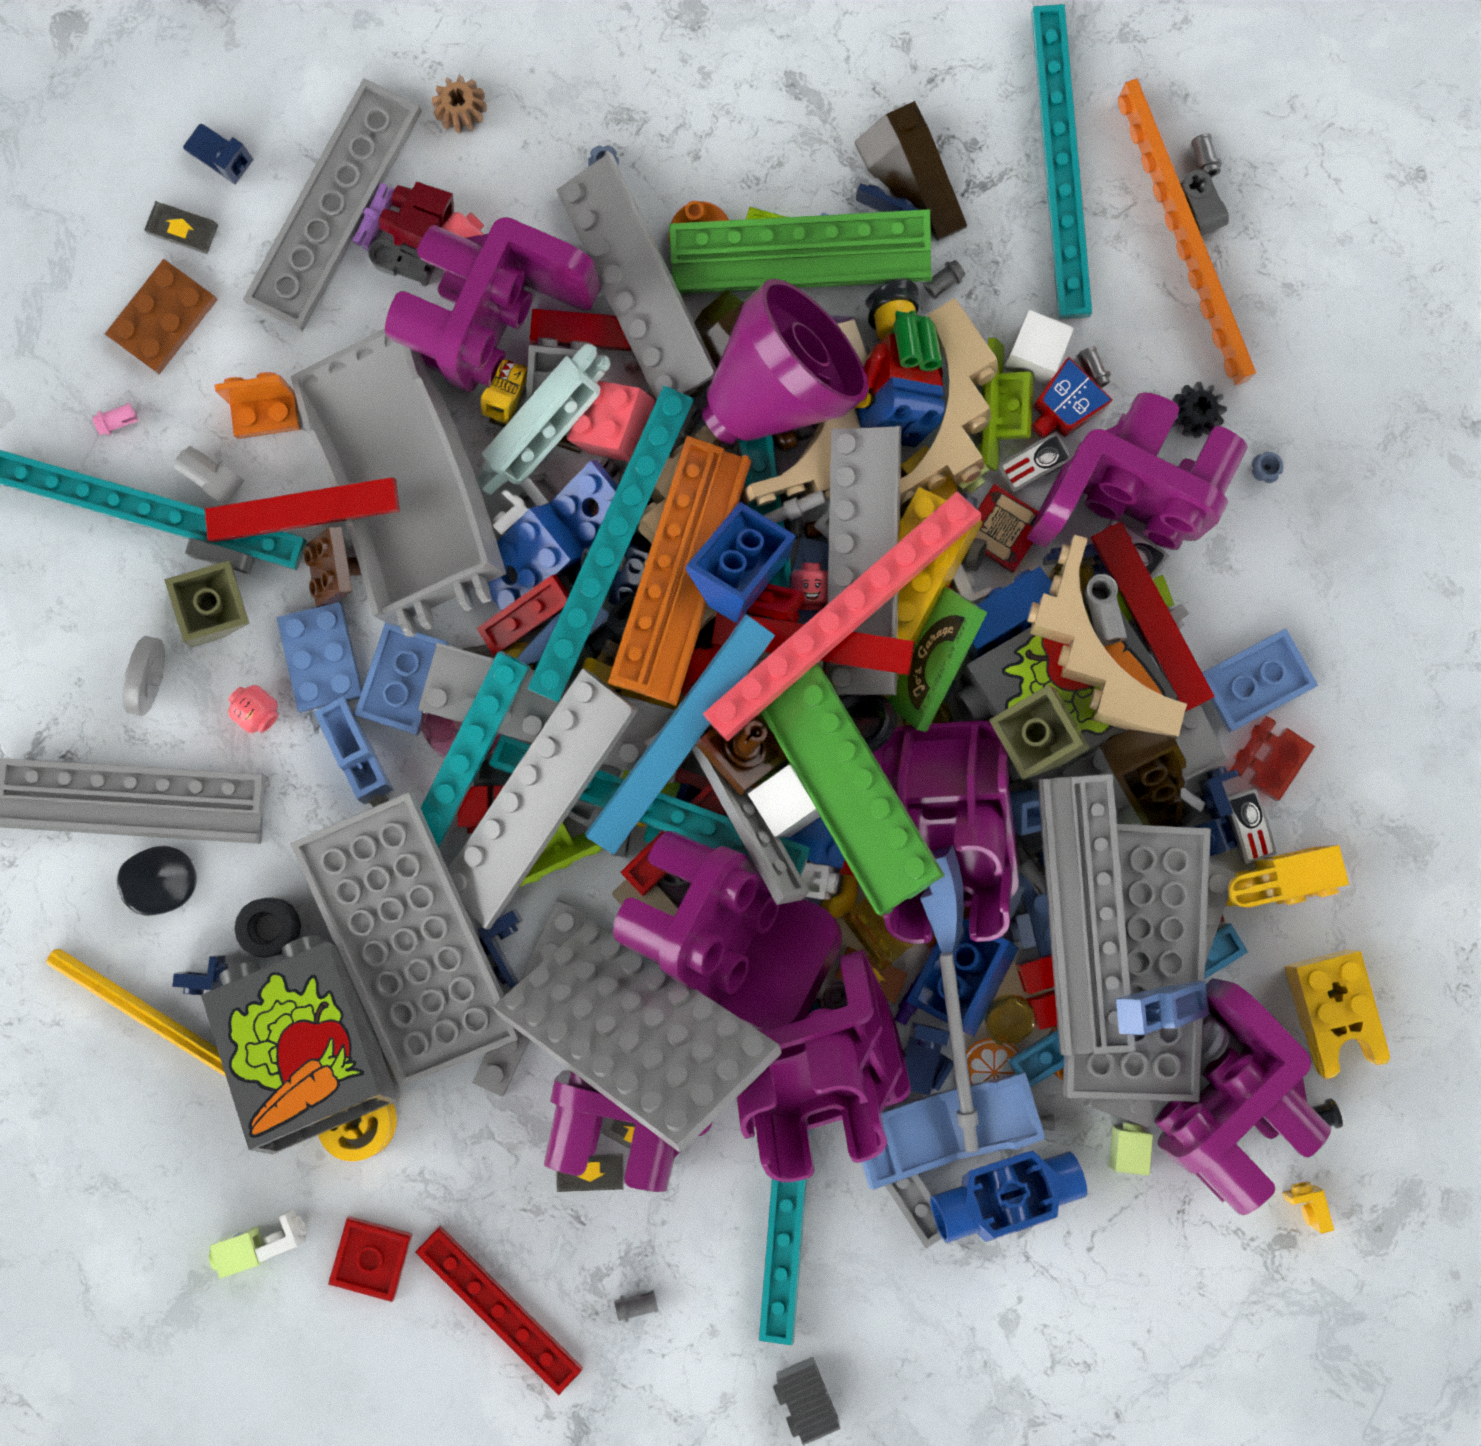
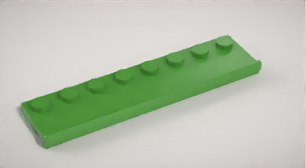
[669,209,932,294]
[761,662,945,916]

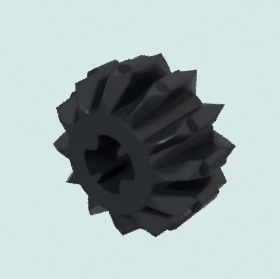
[1172,382,1227,439]

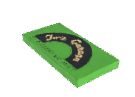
[888,586,987,732]

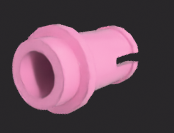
[92,402,138,436]

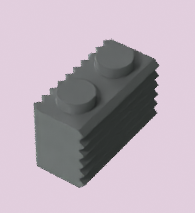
[773,1357,841,1445]

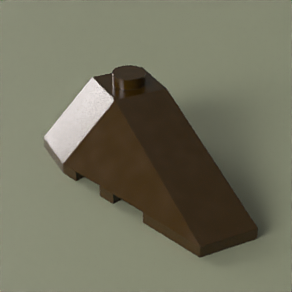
[854,101,968,241]
[647,290,744,400]
[1099,729,1186,827]

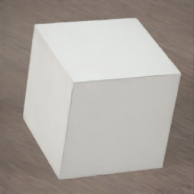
[1004,310,1074,385]
[748,765,821,837]

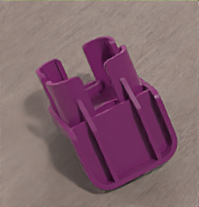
[385,217,601,393]
[1026,392,1248,550]
[873,721,1020,944]
[613,831,842,1030]
[737,949,911,1182]
[1154,978,1331,1215]
[544,1070,712,1192]

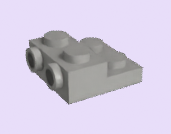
[525,337,597,403]

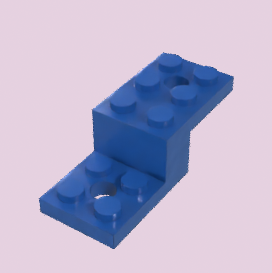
[488,459,618,610]

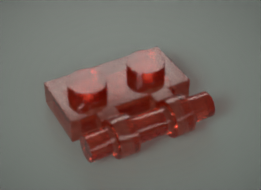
[1230,716,1315,801]

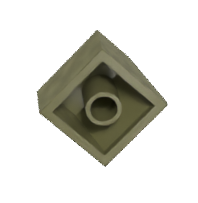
[164,560,250,648]
[989,685,1091,780]

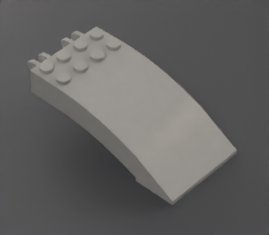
[291,328,506,638]

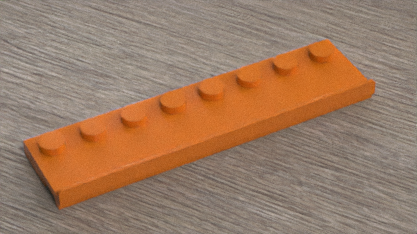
[608,436,752,706]

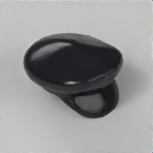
[840,695,897,753]
[117,846,197,916]

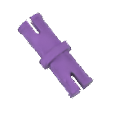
[351,183,395,250]

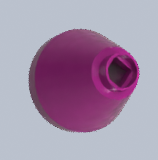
[702,279,868,444]

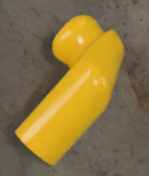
[821,875,858,918]

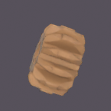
[432,74,487,134]

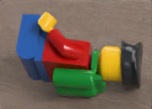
[855,278,945,448]

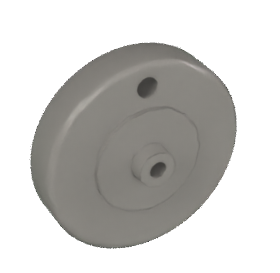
[123,636,165,716]

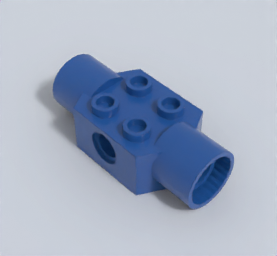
[930,1150,1087,1243]

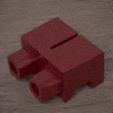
[379,181,454,249]

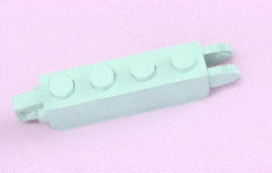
[476,344,611,495]

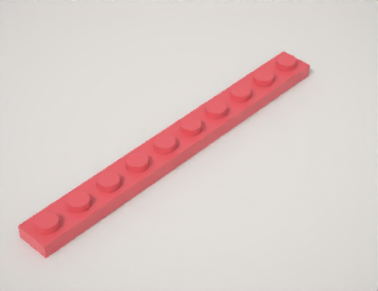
[703,491,981,741]

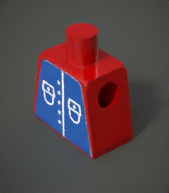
[1031,357,1113,439]

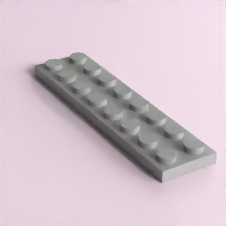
[243,78,422,332]

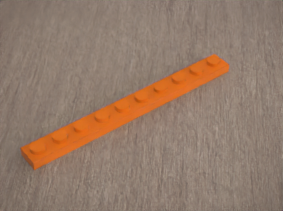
[1118,78,1257,386]

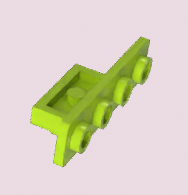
[978,337,1034,471]
[519,821,603,887]

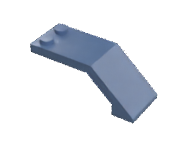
[862,1072,1046,1189]

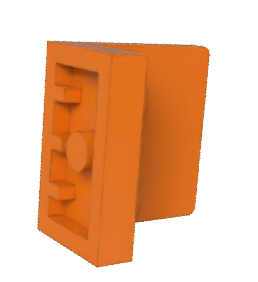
[214,372,301,439]

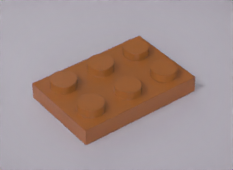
[105,259,218,375]

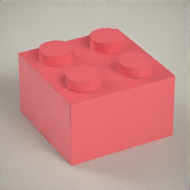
[567,381,656,462]

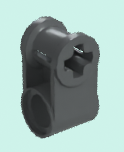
[1180,170,1229,236]

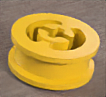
[318,1103,397,1162]

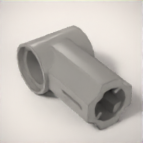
[174,446,244,505]
[1082,574,1127,646]

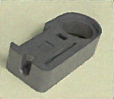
[368,239,435,286]
[185,538,255,574]

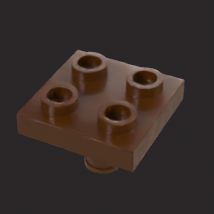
[304,527,362,607]
[696,716,788,796]

